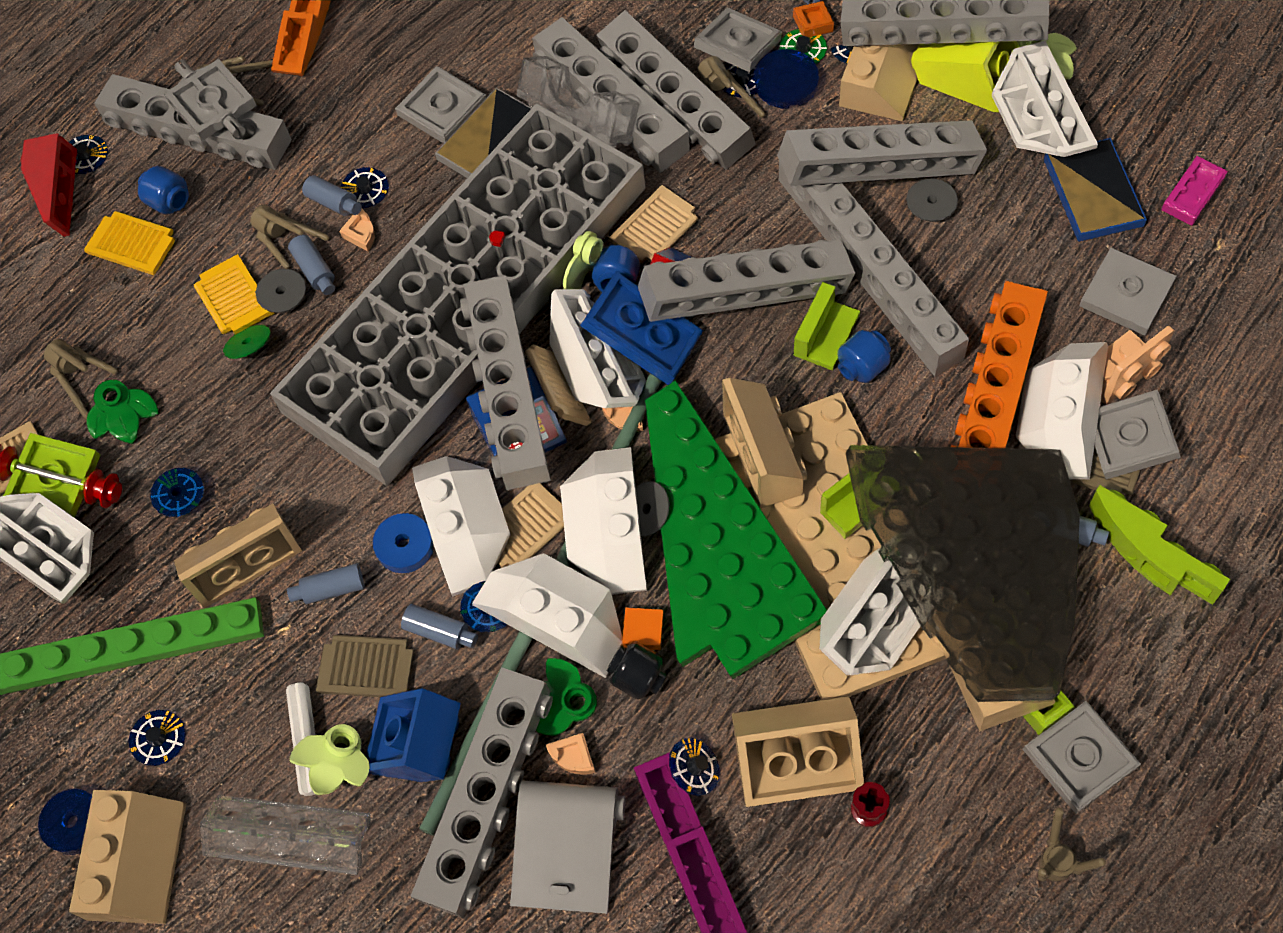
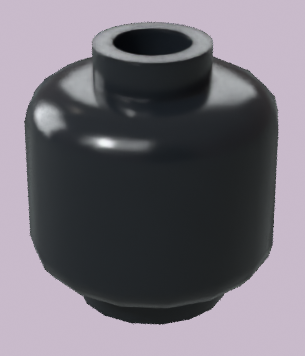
[606,642,667,699]

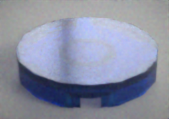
[754,49,819,109]

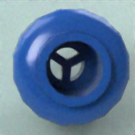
[138,165,189,215]
[592,245,641,292]
[837,330,891,383]

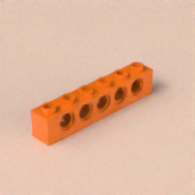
[945,281,1048,493]

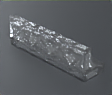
[200,795,371,875]

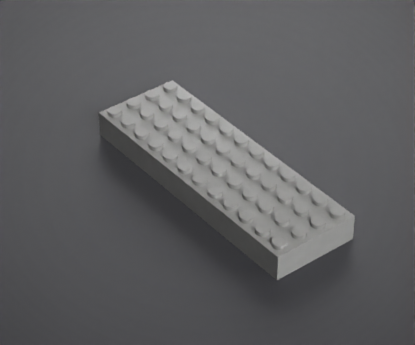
[270,103,645,486]

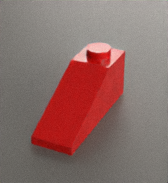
[21,133,77,237]

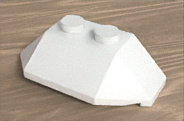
[992,41,1098,157]
[550,289,646,408]
[1016,342,1108,480]
[560,447,647,595]
[412,456,511,597]
[0,493,94,604]
[819,528,936,675]
[472,553,623,678]

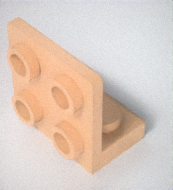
[1101,325,1175,405]

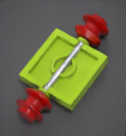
[0,433,122,518]

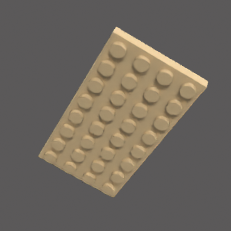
[715,392,947,700]

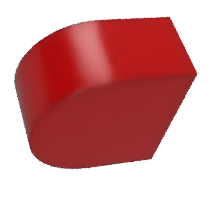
[489,231,505,247]

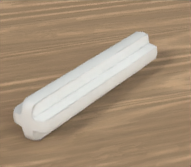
[286,682,316,796]

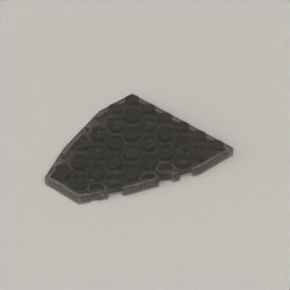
[845,445,1080,702]

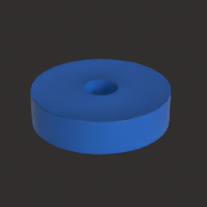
[373,513,434,573]

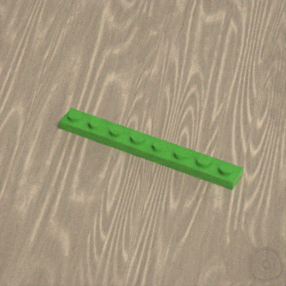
[0,597,264,695]

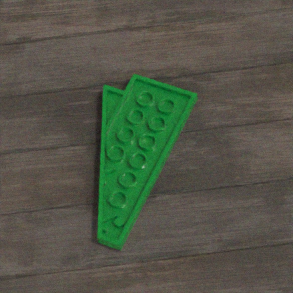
[645,380,827,679]

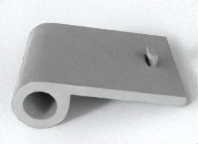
[510,780,626,914]

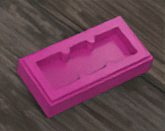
[1161,156,1228,226]

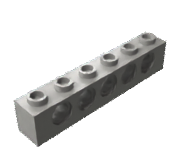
[841,0,1049,46]
[596,10,756,170]
[532,17,690,173]
[94,74,292,170]
[777,120,987,186]
[638,239,855,322]
[460,275,551,490]
[410,667,553,918]

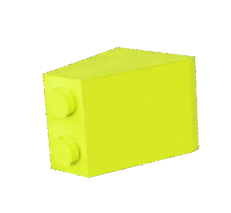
[911,41,1019,112]

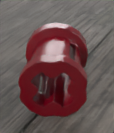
[851,782,890,828]

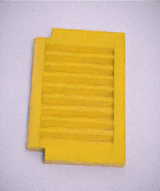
[84,211,175,276]
[194,254,274,335]

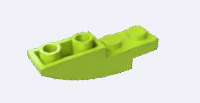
[1089,485,1230,605]

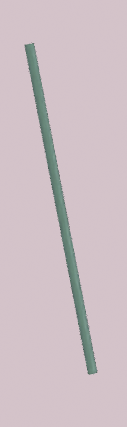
[419,374,662,836]

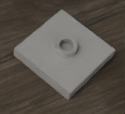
[694,8,782,72]
[395,66,486,143]
[1079,248,1176,336]
[1095,389,1181,479]
[1022,701,1141,814]

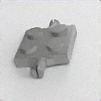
[164,59,257,141]

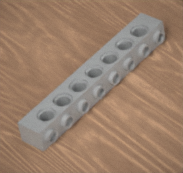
[778,161,969,377]

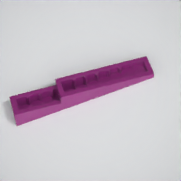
[634,752,747,933]

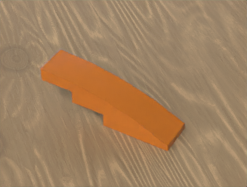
[271,0,331,76]

